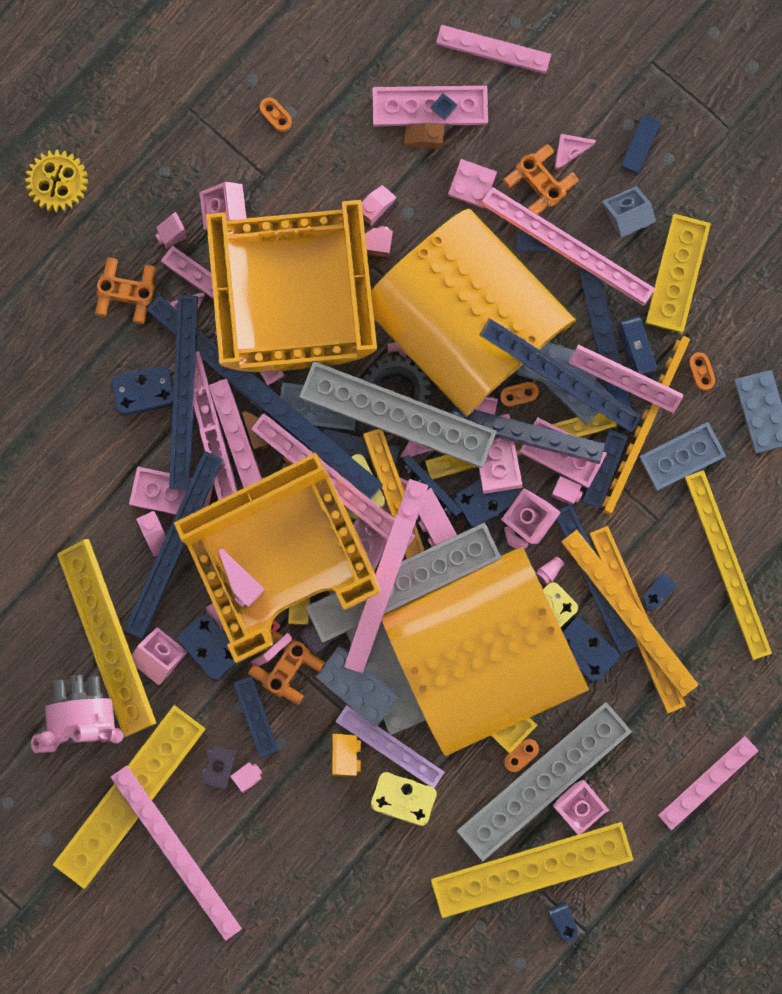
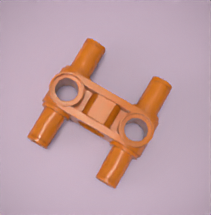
[503,144,579,215]
[95,258,156,324]
[248,631,325,705]

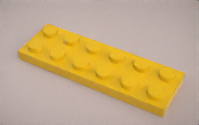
[645,214,711,334]

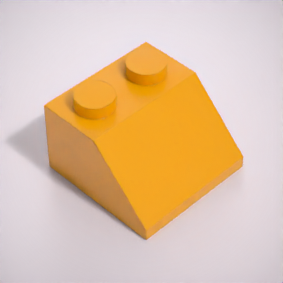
[333,734,361,776]

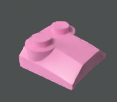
[553,780,609,835]

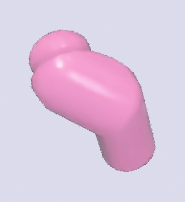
[387,342,411,360]
[504,526,528,549]

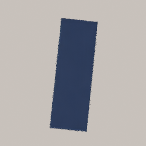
[621,115,661,174]

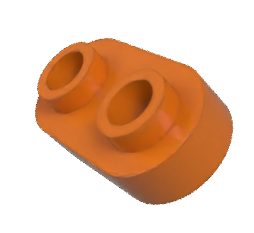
[260,98,292,132]
[689,352,715,391]
[500,382,539,407]
[504,739,539,772]

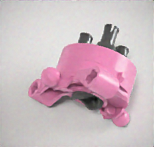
[31,675,124,753]

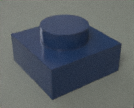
[430,93,458,120]

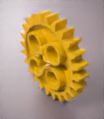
[25,150,88,213]

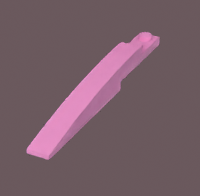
[194,351,238,500]
[344,479,428,674]

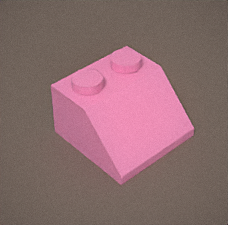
[200,182,246,230]
[501,489,561,544]
[132,628,187,685]

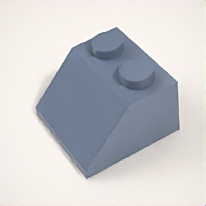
[602,186,656,237]

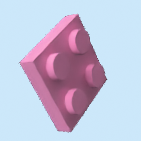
[448,159,497,209]

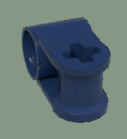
[643,573,677,611]
[548,901,578,941]

